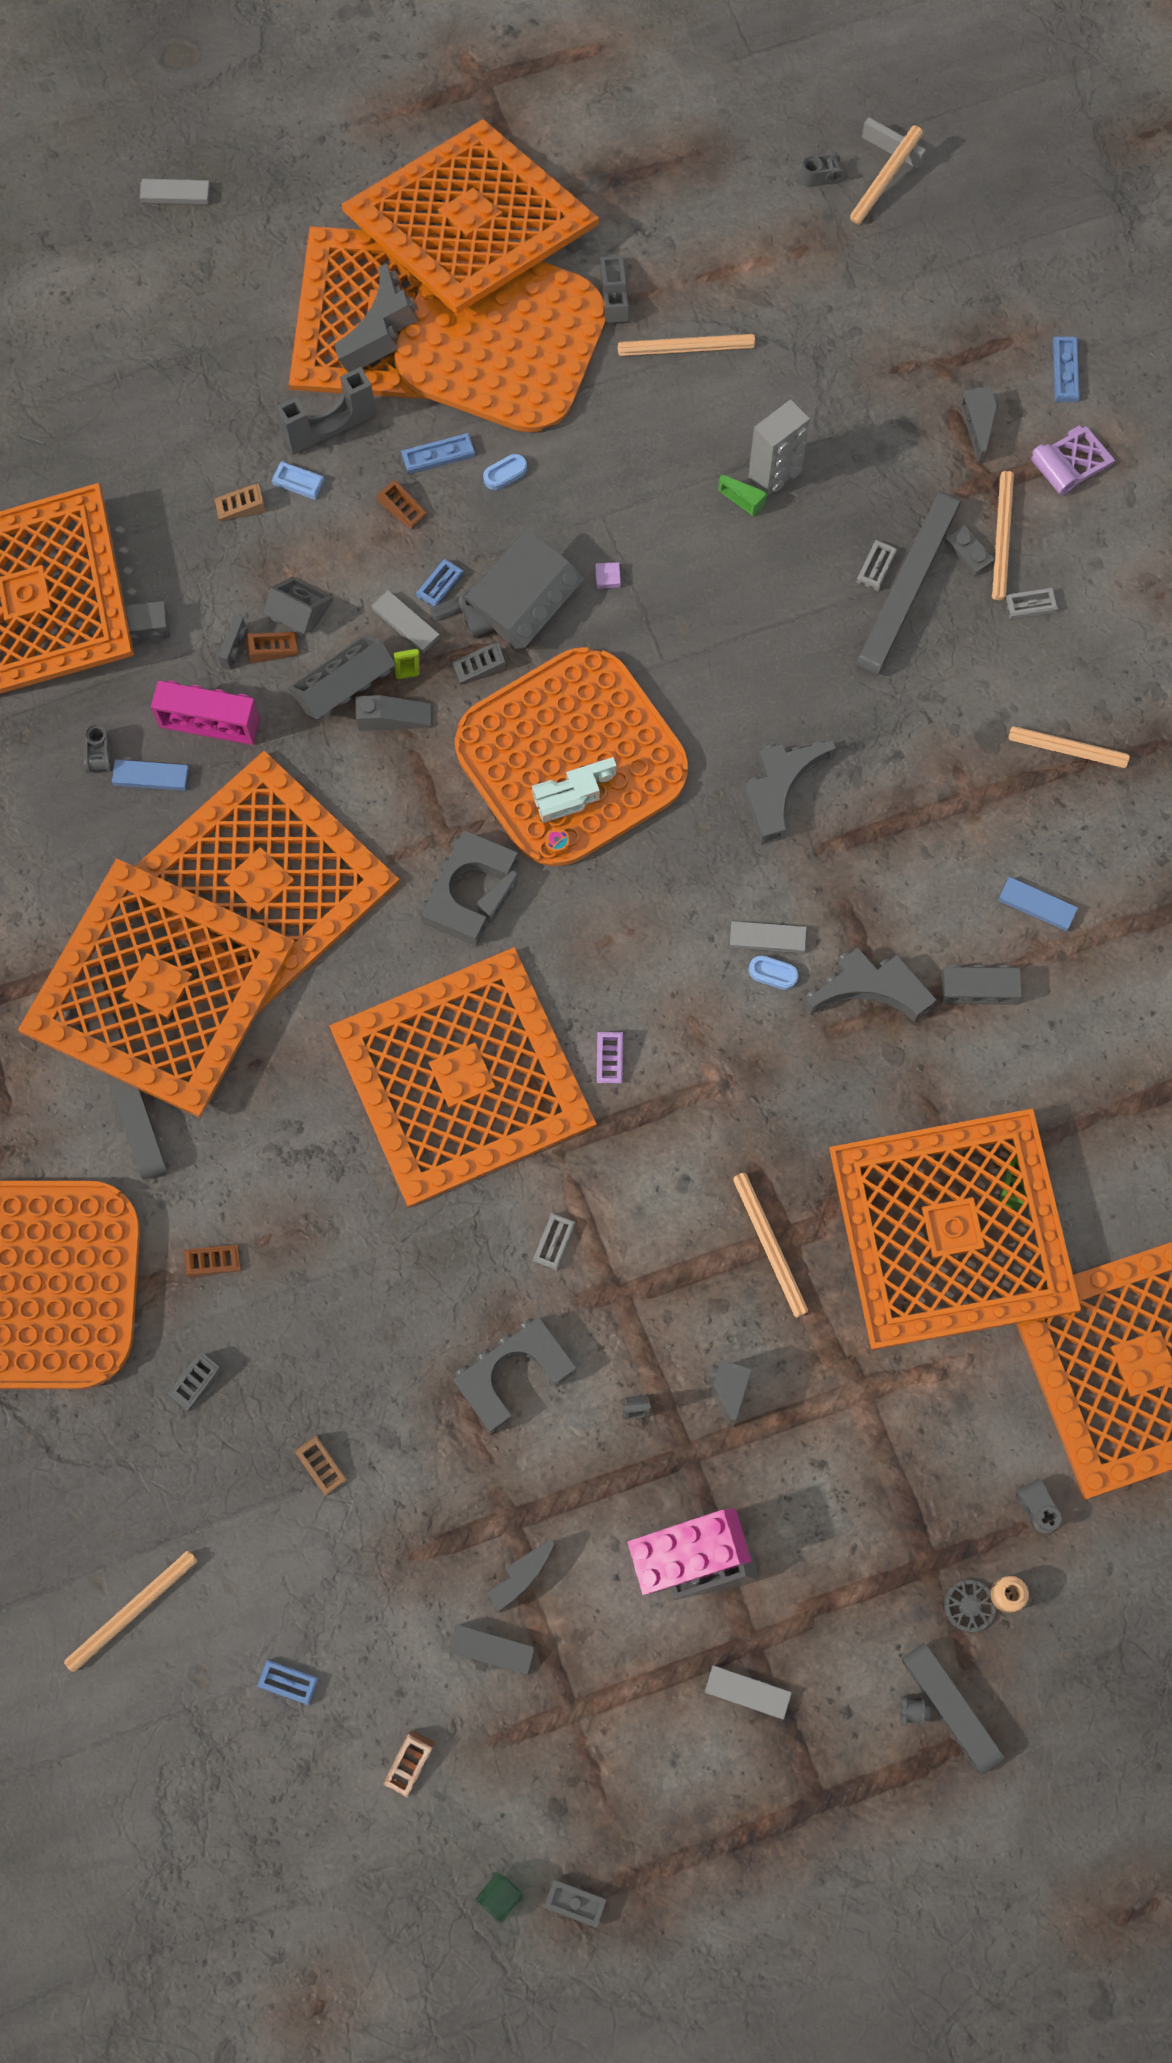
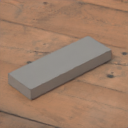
[862,117,926,170]
[140,179,210,205]
[371,590,440,654]
[729,921,806,953]
[704,1666,792,1720]

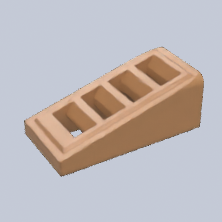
[215,484,266,522]
[294,1435,347,1496]

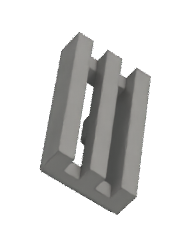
[856,540,897,591]
[1005,587,1058,620]
[532,1213,576,1271]

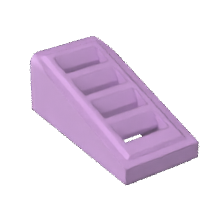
[597,1032,623,1083]

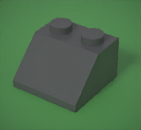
[263,577,333,634]
[708,1359,752,1427]

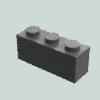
[92,601,170,644]
[941,964,1021,1005]

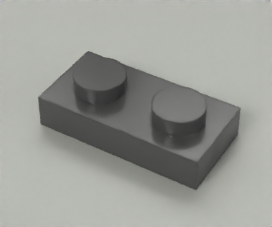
[945,525,995,576]
[218,615,248,670]
[544,1879,607,1928]

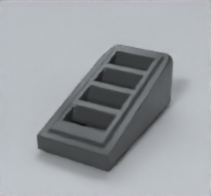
[452,642,506,685]
[477,870,517,923]
[168,1352,223,1411]
[622,1396,651,1419]

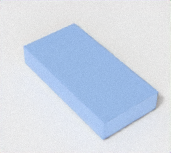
[272,461,325,500]

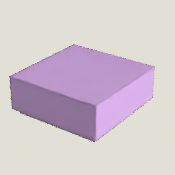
[595,562,620,589]

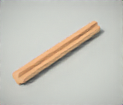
[850,125,923,225]
[1009,726,1129,768]

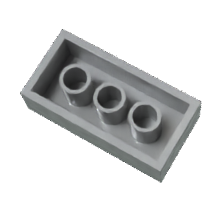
[748,399,810,496]

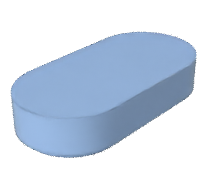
[483,454,527,490]
[749,956,798,990]

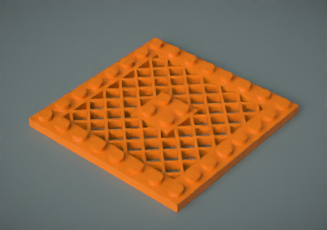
[342,119,599,314]
[289,226,489,399]
[0,483,134,694]
[134,751,400,1014]
[18,858,295,1118]
[329,947,597,1208]
[829,1109,1081,1351]
[1013,1242,1172,1500]

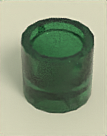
[475,1871,525,1923]

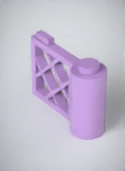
[1031,425,1115,496]

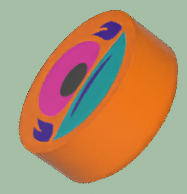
[545,828,570,854]

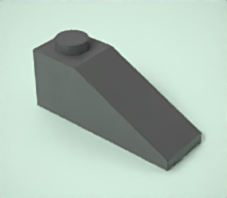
[960,386,998,464]
[356,695,432,731]
[672,1552,759,1600]

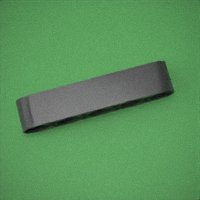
[901,1643,1004,1776]

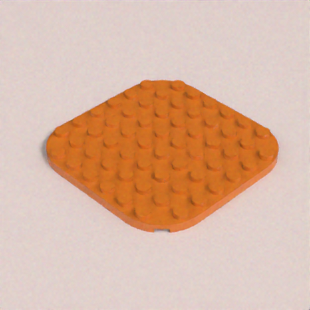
[395,239,605,432]
[455,647,688,866]
[0,1181,140,1390]

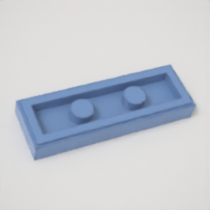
[1053,337,1080,402]
[401,433,475,475]
[112,760,189,791]
[998,877,1078,932]

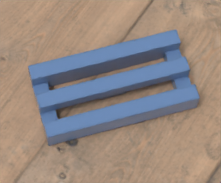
[416,558,464,607]
[257,1660,319,1705]

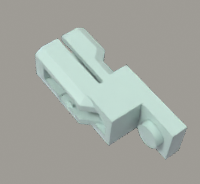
[532,757,616,823]

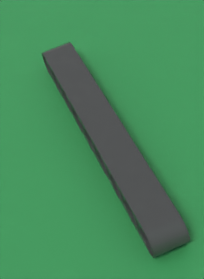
[856,491,961,676]
[77,967,168,1180]

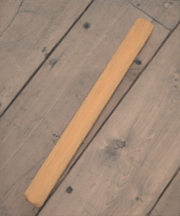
[618,334,755,356]
[992,471,1014,601]
[733,1173,808,1317]
[64,1551,197,1672]

